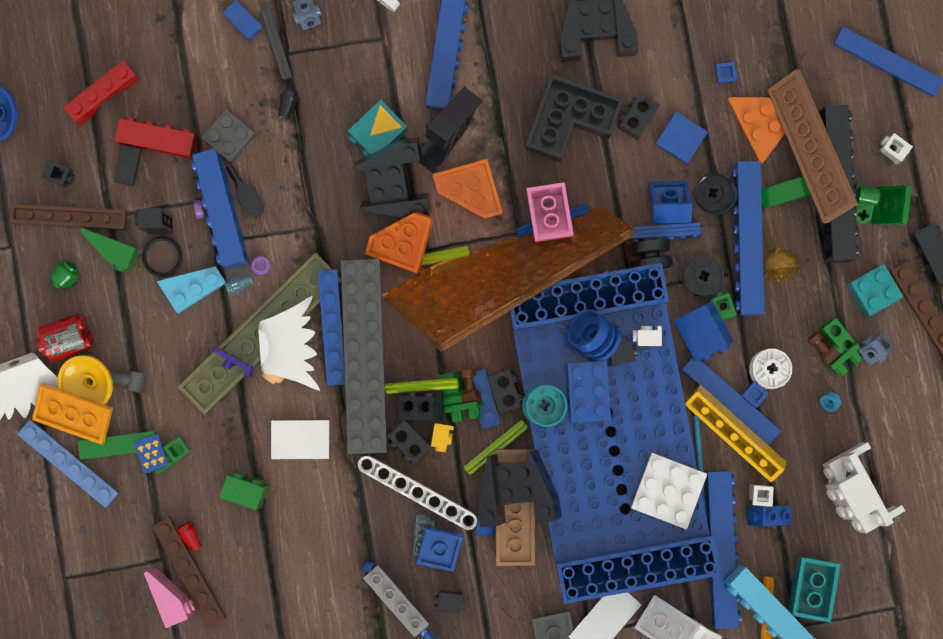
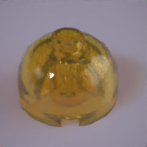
[763,248,802,282]

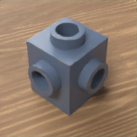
[292,0,322,30]
[858,332,894,365]

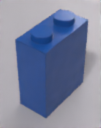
[674,301,734,362]

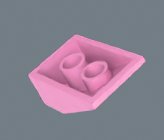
[527,182,574,242]
[144,567,196,628]

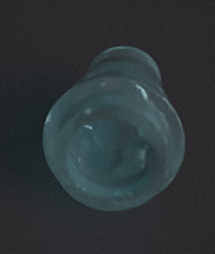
[224,274,254,296]

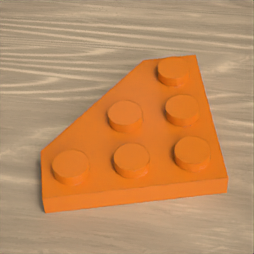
[432,159,503,219]
[365,212,434,273]

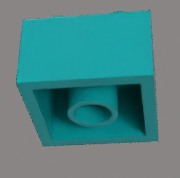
[845,264,903,317]

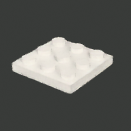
[631,453,707,529]

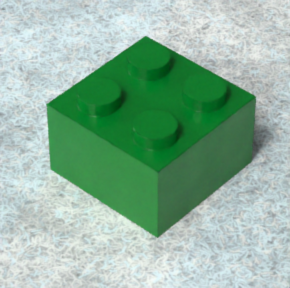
[219,471,269,510]

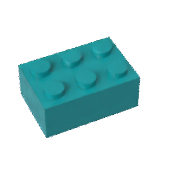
[788,555,841,623]

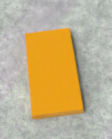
[32,383,113,445]

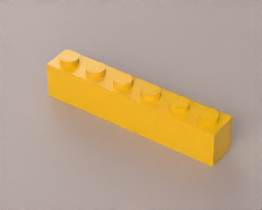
[685,384,786,482]

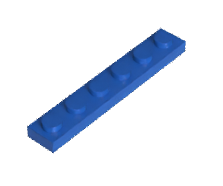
[318,269,345,386]

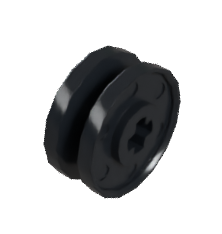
[694,173,738,215]
[681,256,724,297]

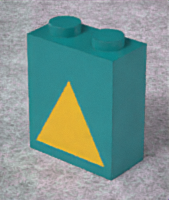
[348,100,408,156]

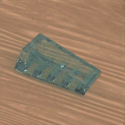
[413,515,435,557]

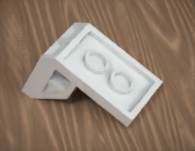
[634,595,722,639]

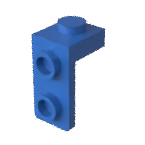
[747,505,792,527]

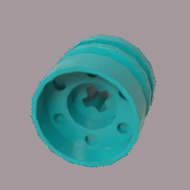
[522,385,567,427]

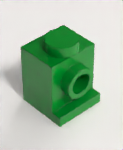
[711,291,737,321]

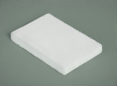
[271,420,330,459]

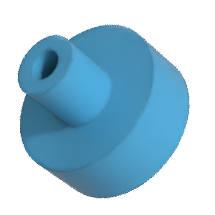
[820,392,841,412]

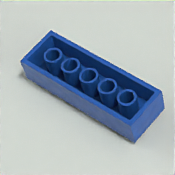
[191,149,250,270]

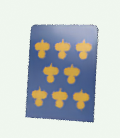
[134,434,168,474]

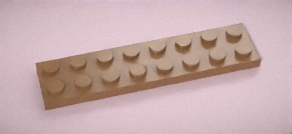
[767,69,858,223]

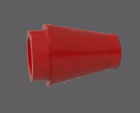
[177,521,202,552]

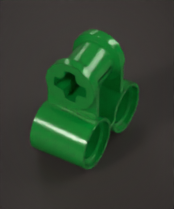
[854,184,880,224]

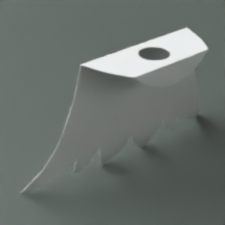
[258,296,320,391]
[0,353,58,420]

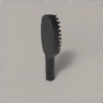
[225,164,264,217]

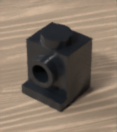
[41,160,75,188]

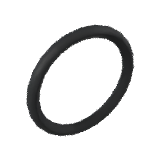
[142,237,182,277]

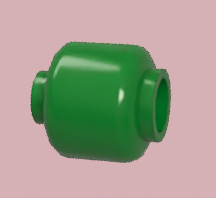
[50,260,79,289]

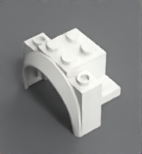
[822,442,905,533]

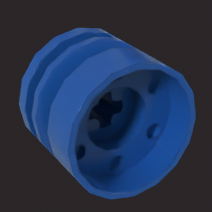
[568,309,621,361]

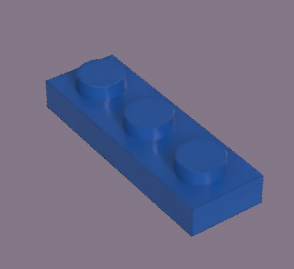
[472,369,501,429]

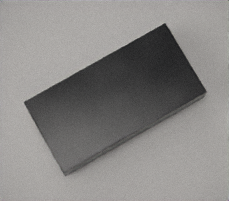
[114,145,142,186]

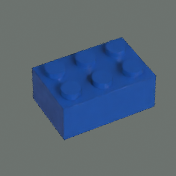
[566,361,611,423]

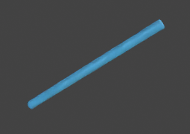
[693,415,708,519]

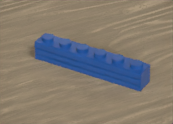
[628,222,701,242]

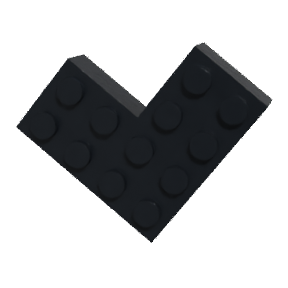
[525,74,624,162]

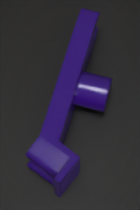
[212,346,253,377]

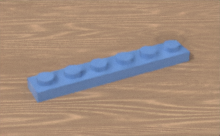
[17,419,120,508]

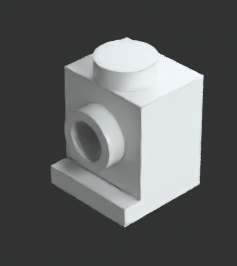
[879,133,913,165]
[632,326,662,346]
[749,484,774,506]

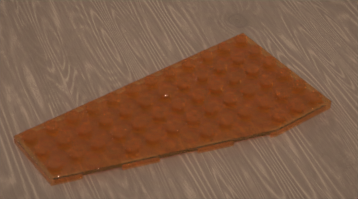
[382,206,635,352]

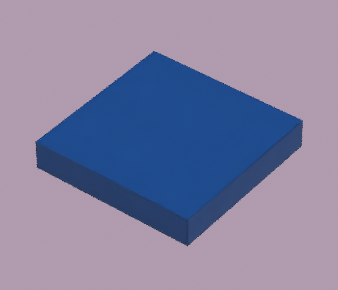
[655,112,708,164]
[416,526,463,572]

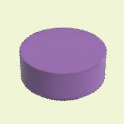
[193,199,204,219]
[251,256,271,275]

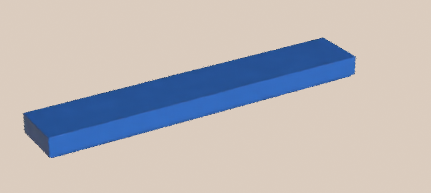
[833,27,943,97]
[681,356,781,445]

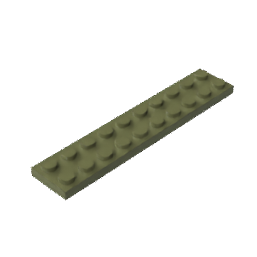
[178,253,342,415]

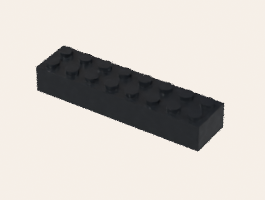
[818,105,859,264]

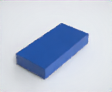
[223,0,263,41]

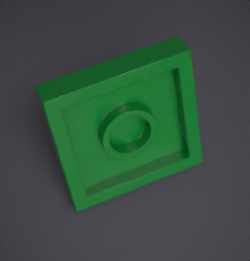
[872,185,912,226]

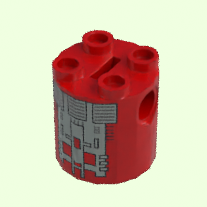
[36,313,94,362]

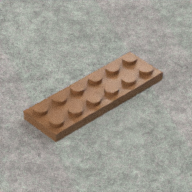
[495,449,535,566]

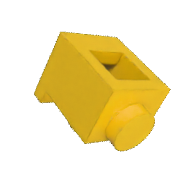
[431,423,454,452]

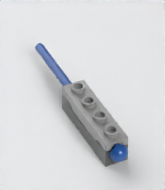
[362,561,435,639]

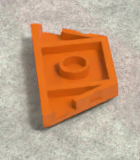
[727,97,785,164]

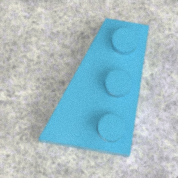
[157,266,227,314]

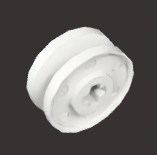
[749,349,792,389]

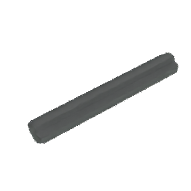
[261,7,292,80]

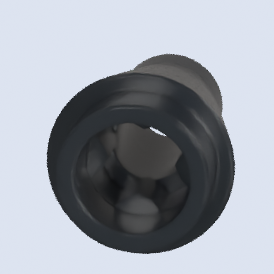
[278,89,299,119]

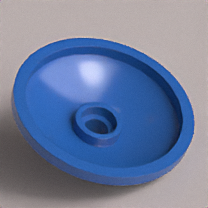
[0,85,18,141]

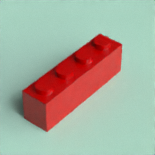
[114,117,198,159]

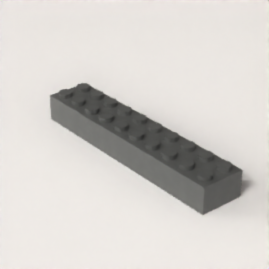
[341,259,388,454]

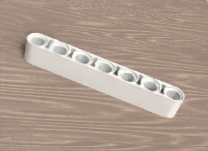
[358,455,477,530]

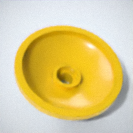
[57,355,113,405]

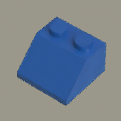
[649,181,693,224]

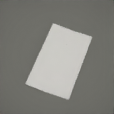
[569,592,641,639]

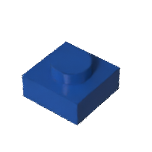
[715,62,737,84]
[741,381,769,408]

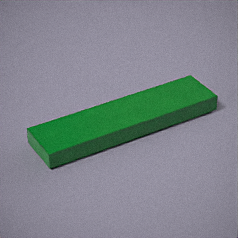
[78,431,156,460]

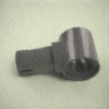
[109,371,146,393]

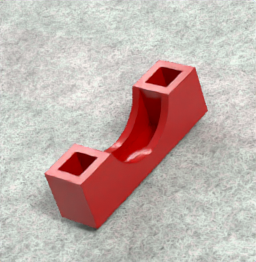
[63,60,140,126]

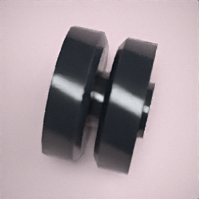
[628,239,673,269]

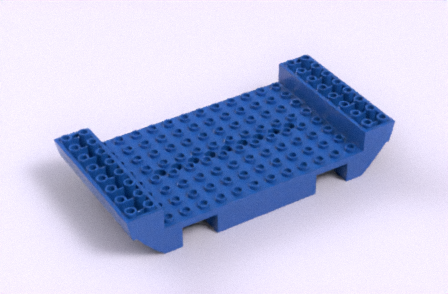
[507,263,721,604]

